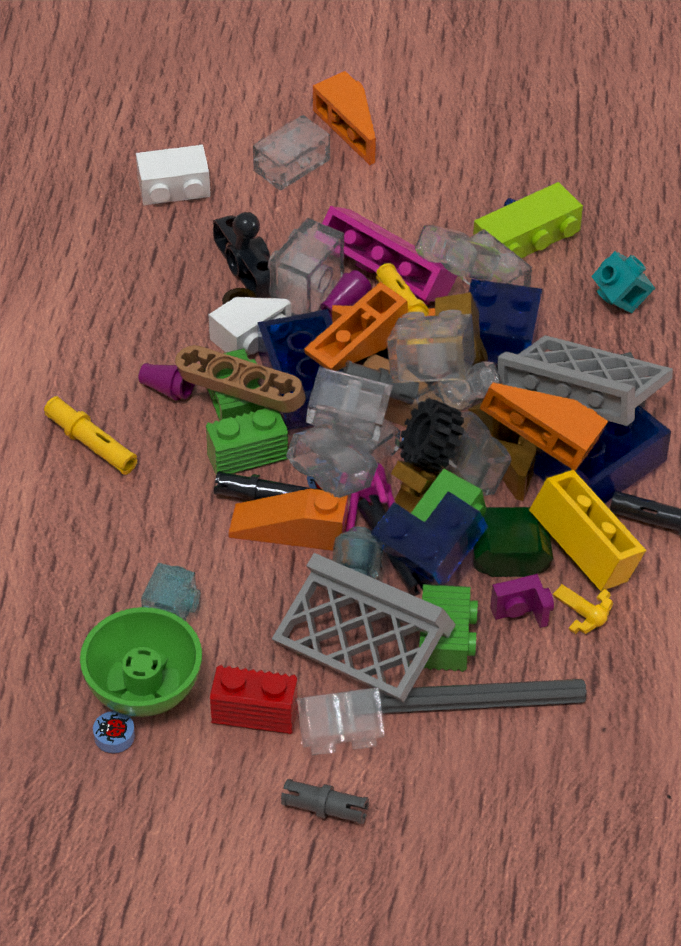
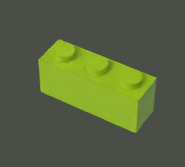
[472,182,583,270]

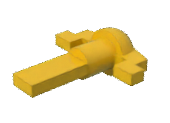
[553,584,613,635]

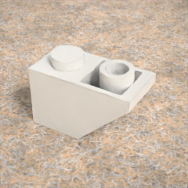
[208,297,292,356]

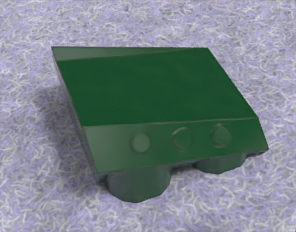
[471,507,553,577]

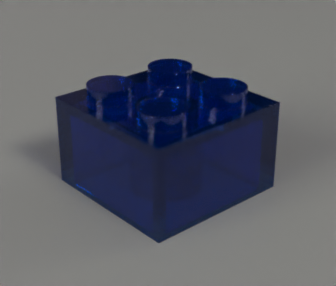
[468,279,542,365]

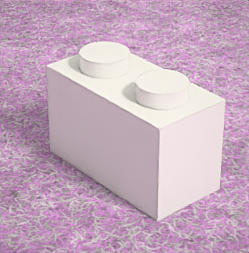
[136,145,210,206]

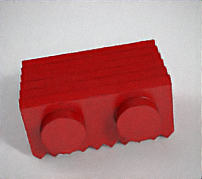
[210,664,298,734]

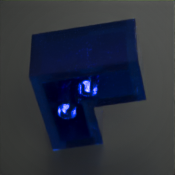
[371,491,488,585]

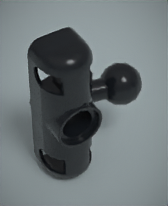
[213,212,282,298]

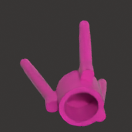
[344,462,404,547]

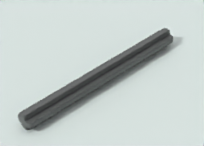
[345,679,587,715]

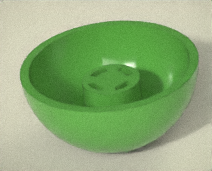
[80,607,202,717]

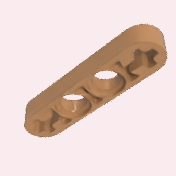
[175,345,306,413]

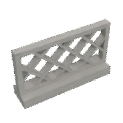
[498,335,673,426]
[272,553,456,702]

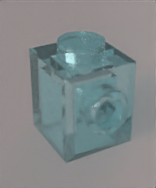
[141,563,201,621]

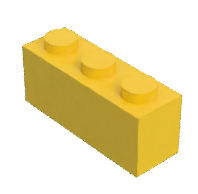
[529,469,647,591]

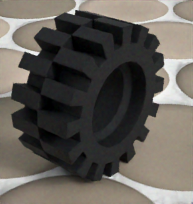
[399,398,464,473]

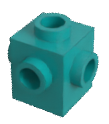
[591,251,655,313]

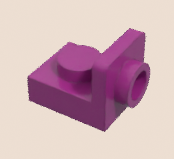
[490,574,554,628]

